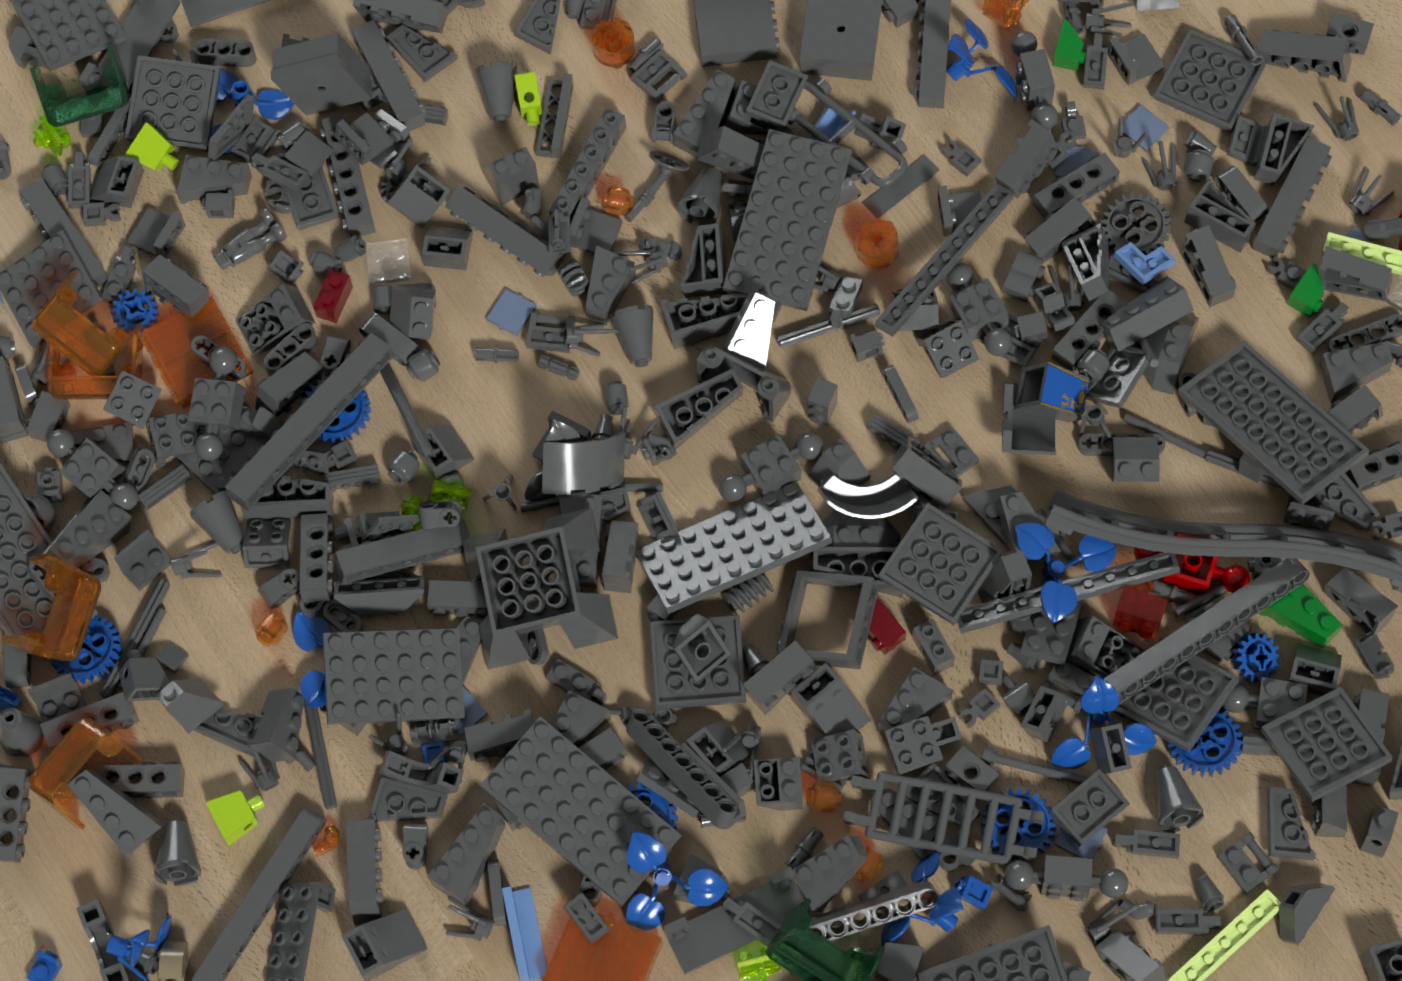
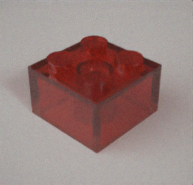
[1112,586,1168,639]

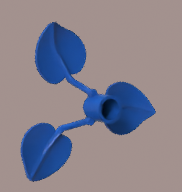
[946,18,1017,100]
[211,70,294,154]
[1014,523,1116,623]
[293,612,330,708]
[1050,676,1157,769]
[626,831,728,932]
[881,851,964,947]
[106,913,172,981]

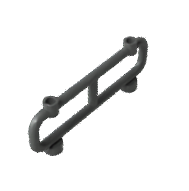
[788,78,907,187]

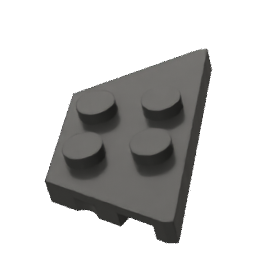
[963,485,1040,549]

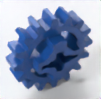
[111,289,159,336]
[1232,633,1281,682]

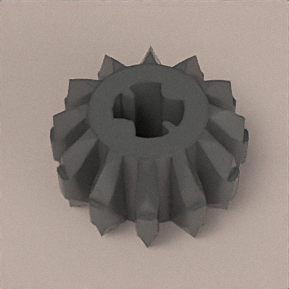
[558,259,590,297]

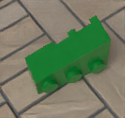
[1259,584,1343,648]

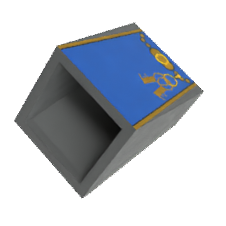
[1014,362,1090,422]

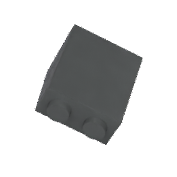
[482,146,539,205]

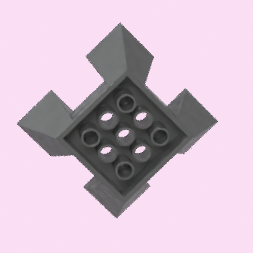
[462,508,618,670]

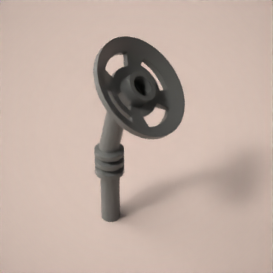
[625,151,690,222]

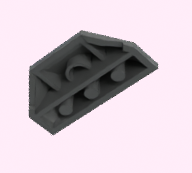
[1141,315,1199,395]
[811,510,900,556]
[334,572,425,616]

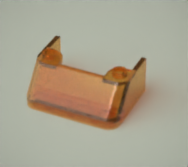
[32,271,144,377]
[47,334,143,400]
[1,554,101,661]
[28,718,143,829]

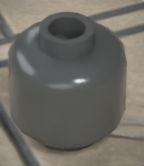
[1183,149,1214,182]
[406,349,440,381]
[1077,350,1110,383]
[387,450,420,483]

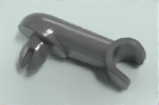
[0,140,11,180]
[638,237,682,261]
[989,874,1032,911]

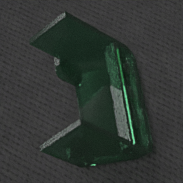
[30,43,129,127]
[766,898,885,981]

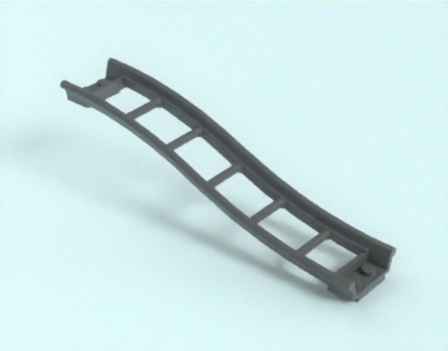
[1043,489,1402,593]

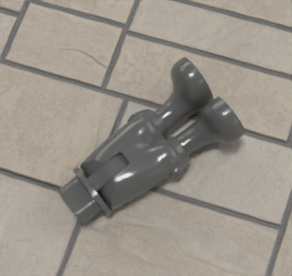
[213,207,287,270]

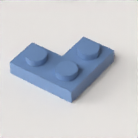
[1114,242,1176,285]

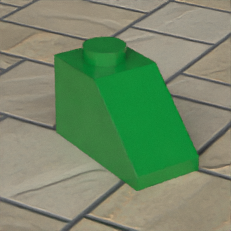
[1053,20,1086,71]
[1287,263,1324,318]

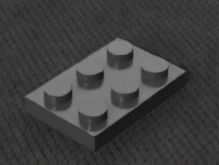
[745,60,808,130]
[1086,346,1149,408]
[1049,769,1130,847]

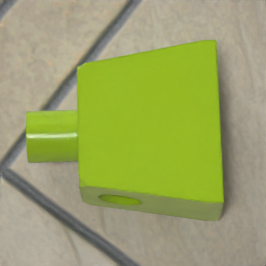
[514,72,542,126]
[124,122,179,172]
[206,791,265,846]

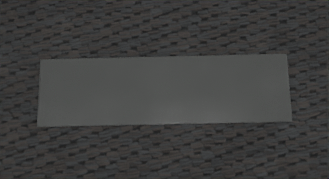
[863,154,940,219]

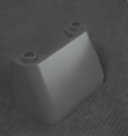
[696,347,791,422]

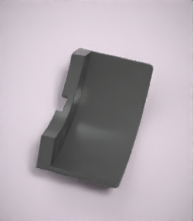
[1002,383,1056,455]
[542,431,625,495]
[817,473,919,519]

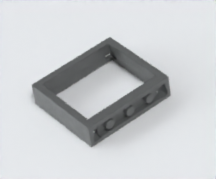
[776,570,879,669]

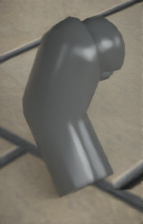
[286,749,316,772]

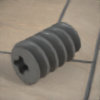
[723,573,774,615]

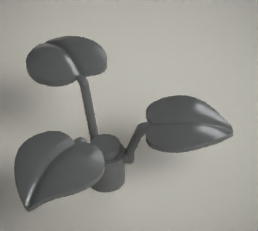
[524,420,581,501]

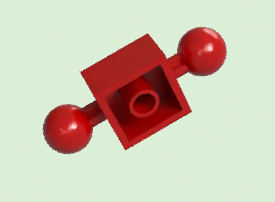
[1134,533,1250,595]

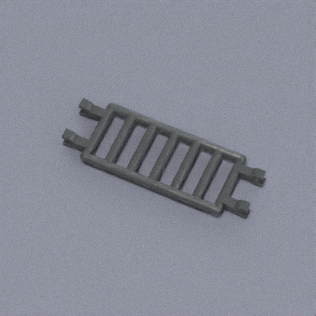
[843,771,1045,865]

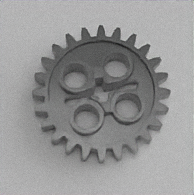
[1101,192,1171,255]

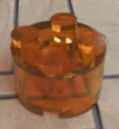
[982,0,1029,28]
[592,18,635,69]
[855,219,899,269]

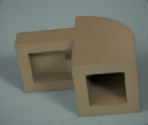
[158,941,189,981]

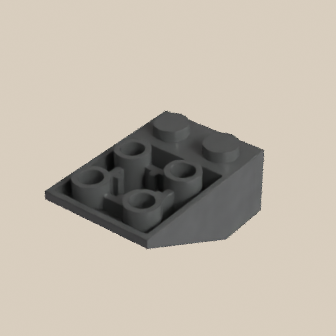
[236,283,315,356]
[1066,616,1146,679]
[791,663,871,736]
[341,909,428,981]

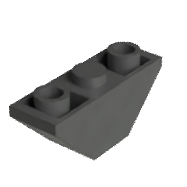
[1279,883,1335,945]

